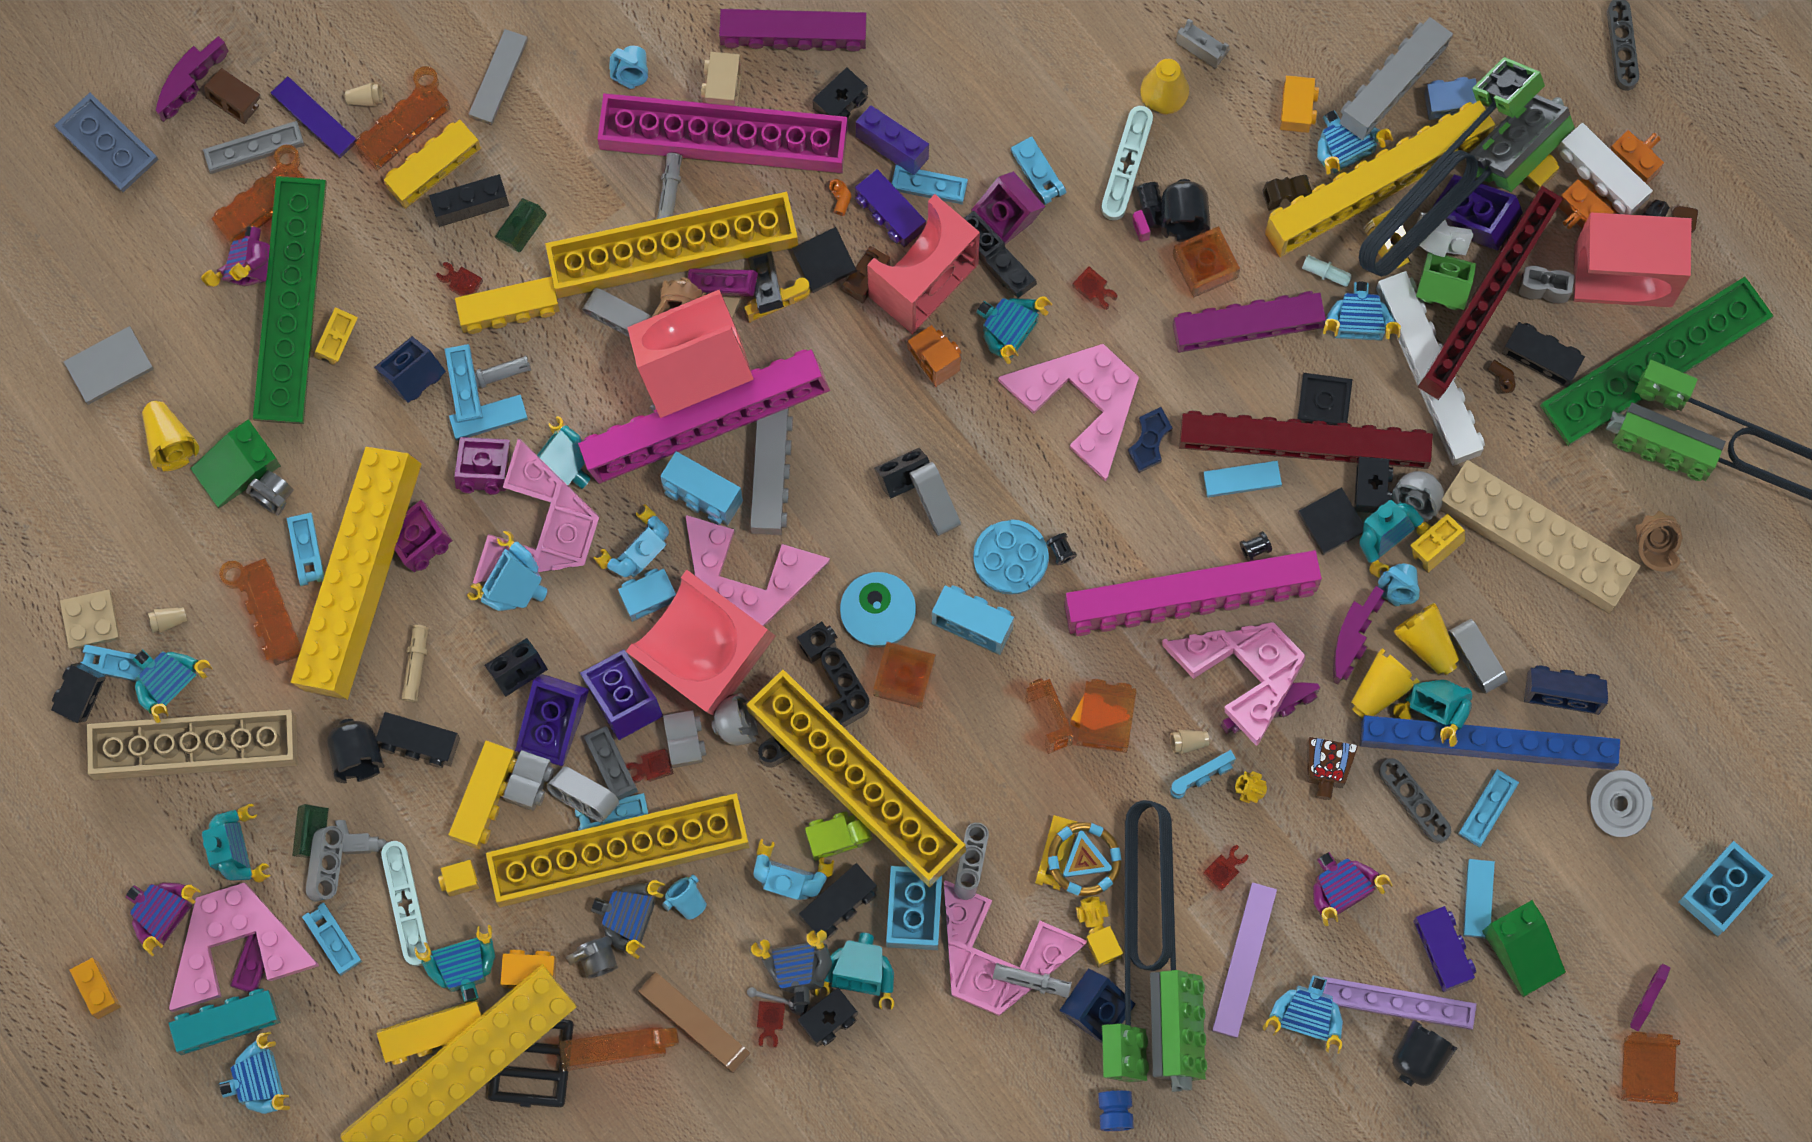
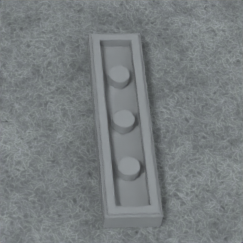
[468,29,528,125]
[203,121,305,174]

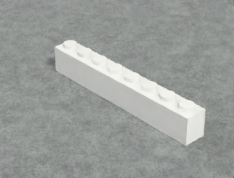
[1376,271,1485,466]

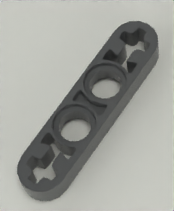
[1607,0,1639,91]
[1379,758,1451,844]

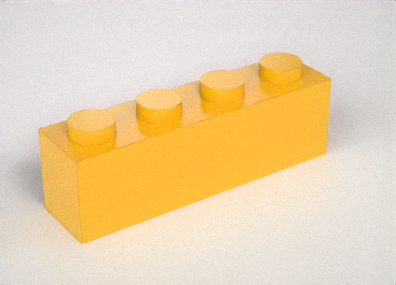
[384,119,481,209]
[455,276,560,334]
[448,741,517,850]
[376,999,482,1065]

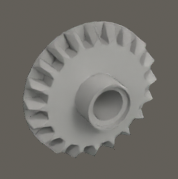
[1591,770,1655,837]

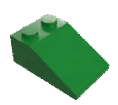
[190,419,281,508]
[1482,900,1566,997]

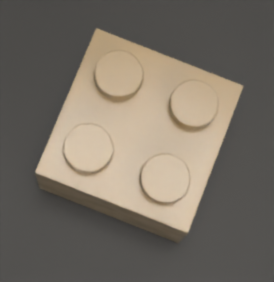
[701,52,742,106]

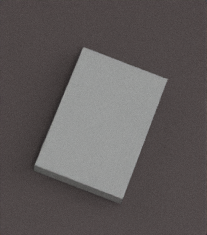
[64,326,154,405]

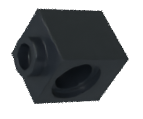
[797,621,838,663]

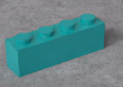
[168,988,281,1056]

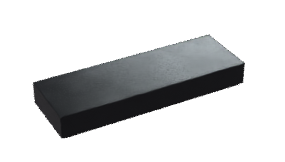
[748,251,784,314]

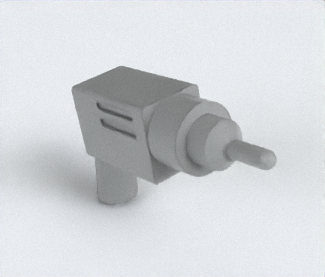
[335,820,388,855]

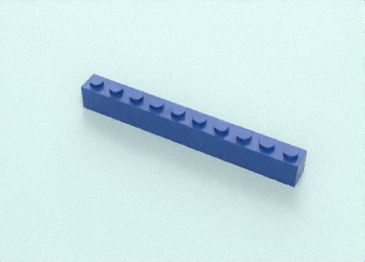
[1360,716,1620,770]

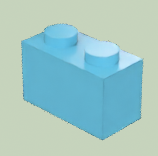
[618,569,676,622]

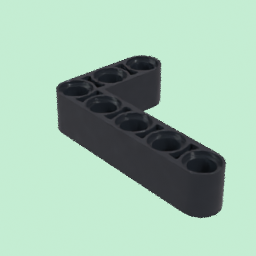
[758,647,870,768]

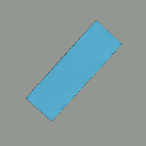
[892,165,968,205]
[445,344,483,423]
[449,394,528,441]
[1203,461,1282,498]
[1458,769,1519,848]
[1463,859,1495,939]

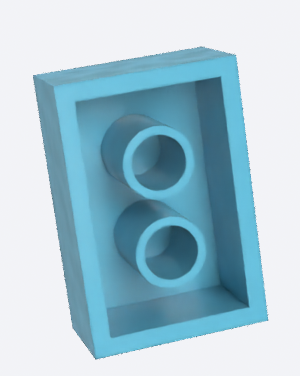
[660,451,743,526]
[932,585,1014,655]
[1678,841,1773,937]
[886,866,942,950]

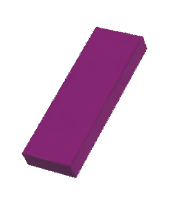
[687,268,758,297]
[231,920,282,993]

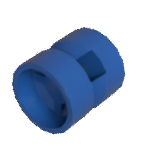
[1098,1091,1134,1131]

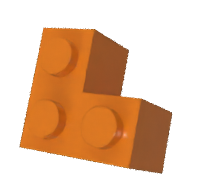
[907,325,962,387]

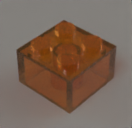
[1172,226,1240,298]
[873,642,936,709]

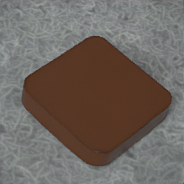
[1672,205,1698,233]

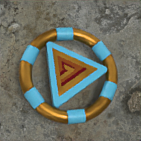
[1048,822,1122,896]

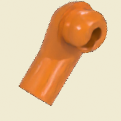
[829,179,852,216]

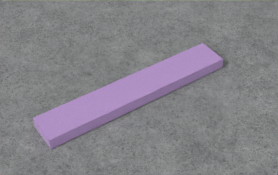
[1212,883,1277,1038]
[1322,977,1476,1030]

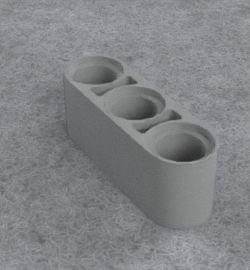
[582,288,652,337]
[910,462,961,536]
[1448,619,1508,694]
[546,767,619,823]
[954,822,989,900]
[306,826,344,902]

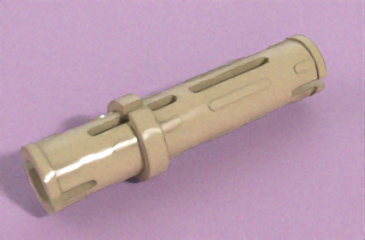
[401,625,429,703]

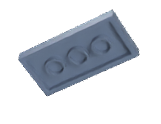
[54,93,159,192]

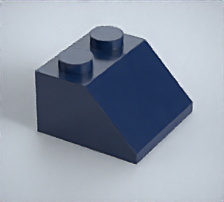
[374,336,446,403]
[1059,968,1136,1044]

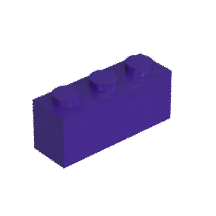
[856,105,929,175]
[855,169,926,247]
[1413,906,1476,992]

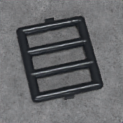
[488,1019,574,1108]

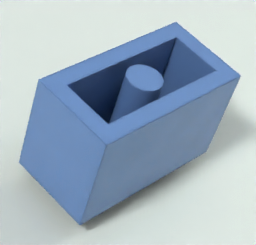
[1424,77,1477,120]

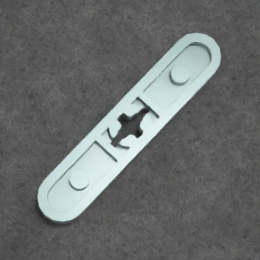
[1101,106,1153,220]
[381,841,428,966]

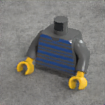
[591,880,665,959]
[751,930,832,1005]

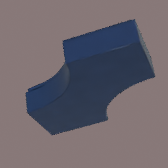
[1128,407,1173,473]

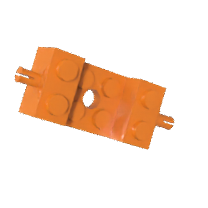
[1558,130,1664,229]

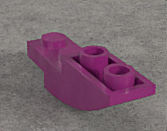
[156,36,229,122]
[1333,586,1385,685]
[1221,682,1320,734]

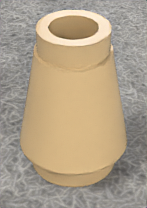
[345,82,383,107]
[148,607,187,634]
[1170,729,1209,755]

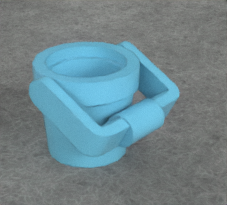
[609,46,648,89]
[1378,563,1420,606]
[661,874,707,920]

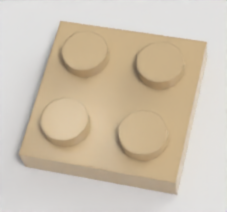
[60,589,120,650]

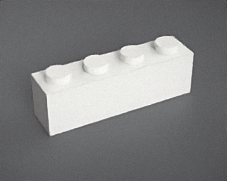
[1558,123,1653,215]

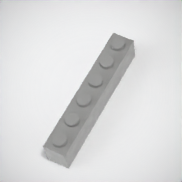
[1340,17,1453,140]
[751,406,794,535]

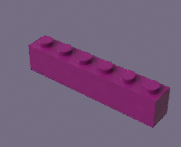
[719,9,867,51]
[1173,291,1326,353]

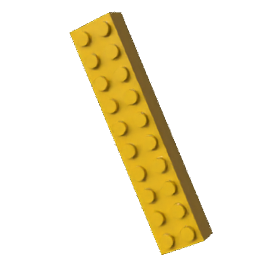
[1265,100,1495,258]
[545,192,798,299]
[290,447,422,700]
[746,670,966,888]
[486,793,750,907]
[340,964,577,1142]

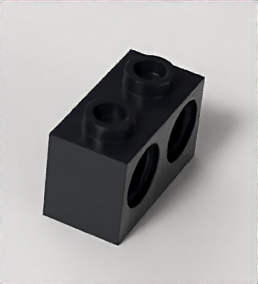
[874,448,930,499]
[484,638,548,697]

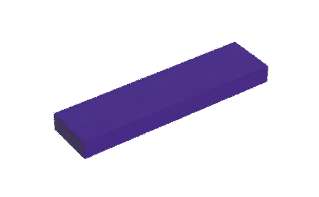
[271,76,357,158]

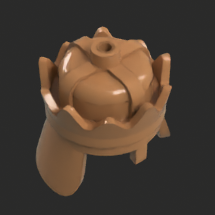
[652,278,706,317]
[1635,511,1683,572]

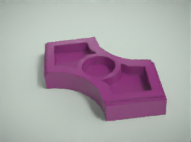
[1630,963,1670,1031]

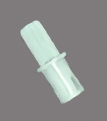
[1302,254,1352,287]

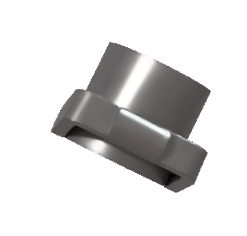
[246,470,293,516]
[566,936,618,979]

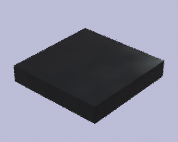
[792,227,857,293]
[1297,372,1353,426]
[1298,487,1364,555]

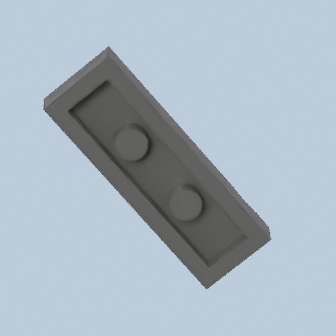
[584,726,638,800]

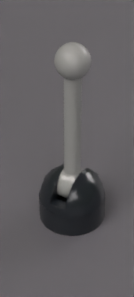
[747,987,808,1016]

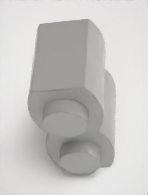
[1518,266,1574,303]
[663,710,706,768]
[503,750,554,811]

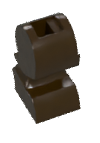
[1262,175,1312,211]

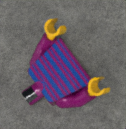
[201,226,270,287]
[1313,852,1393,926]
[126,882,201,956]

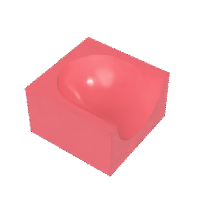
[867,194,980,335]
[1573,213,1692,307]
[627,289,754,418]
[626,570,776,716]

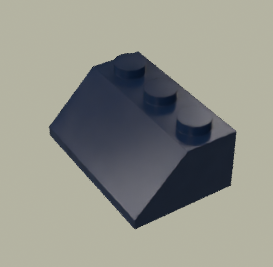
[1524,665,1608,715]

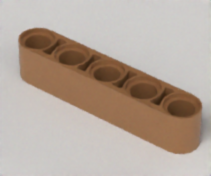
[638,972,750,1073]

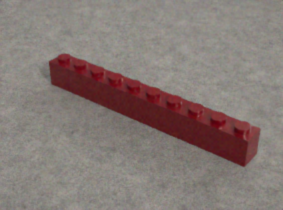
[1417,186,1563,400]
[1179,411,1433,469]

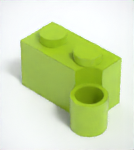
[805,811,873,861]

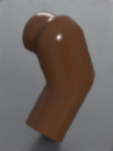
[1488,359,1516,393]

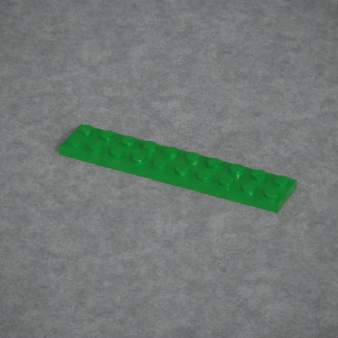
[253,176,327,424]
[1540,277,1774,447]

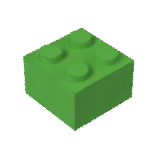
[1416,252,1476,310]

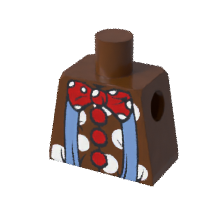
[1307,737,1358,800]

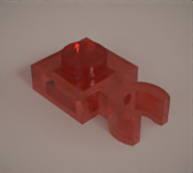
[436,262,483,296]
[1072,266,1118,310]
[626,748,674,783]
[1203,845,1249,892]
[757,1001,785,1048]

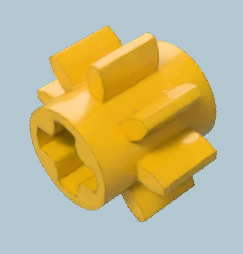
[1235,771,1267,803]
[1076,896,1109,927]

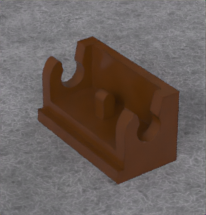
[205,68,261,125]
[840,246,890,304]

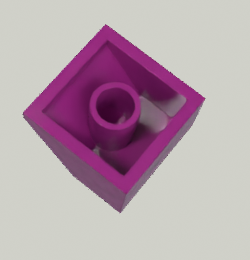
[972,171,1045,245]

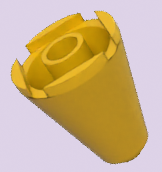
[1140,58,1189,115]
[142,401,199,471]
[1393,603,1459,675]
[1351,648,1420,719]

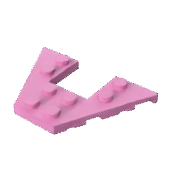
[998,344,1139,481]
[473,439,599,584]
[686,515,830,626]
[1162,622,1305,746]
[944,880,1087,1016]
[169,883,319,1012]

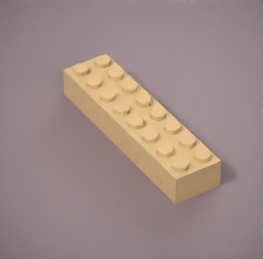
[1440,460,1641,614]
[87,710,298,780]

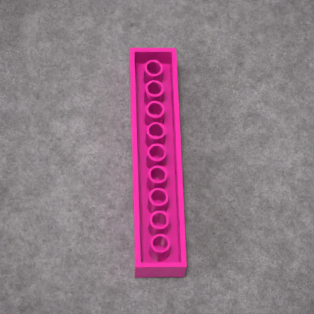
[597,93,848,173]
[578,349,830,484]
[1064,550,1322,636]

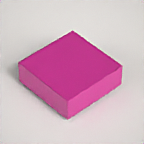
[1132,210,1151,242]

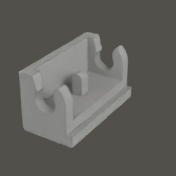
[1176,19,1230,69]

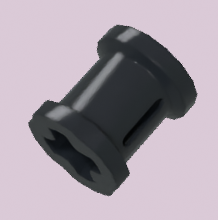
[1240,531,1272,561]
[1046,533,1077,565]

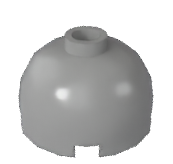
[1392,471,1444,521]
[712,693,758,746]

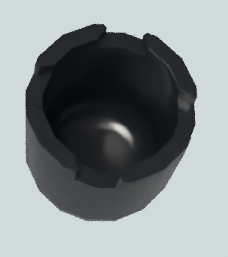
[1161,179,1210,242]
[327,719,385,783]
[1392,1020,1457,1087]

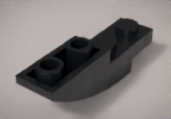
[964,211,1037,298]

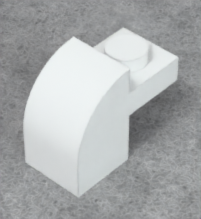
[1417,212,1473,257]

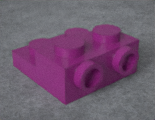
[454,437,510,495]
[394,500,453,573]

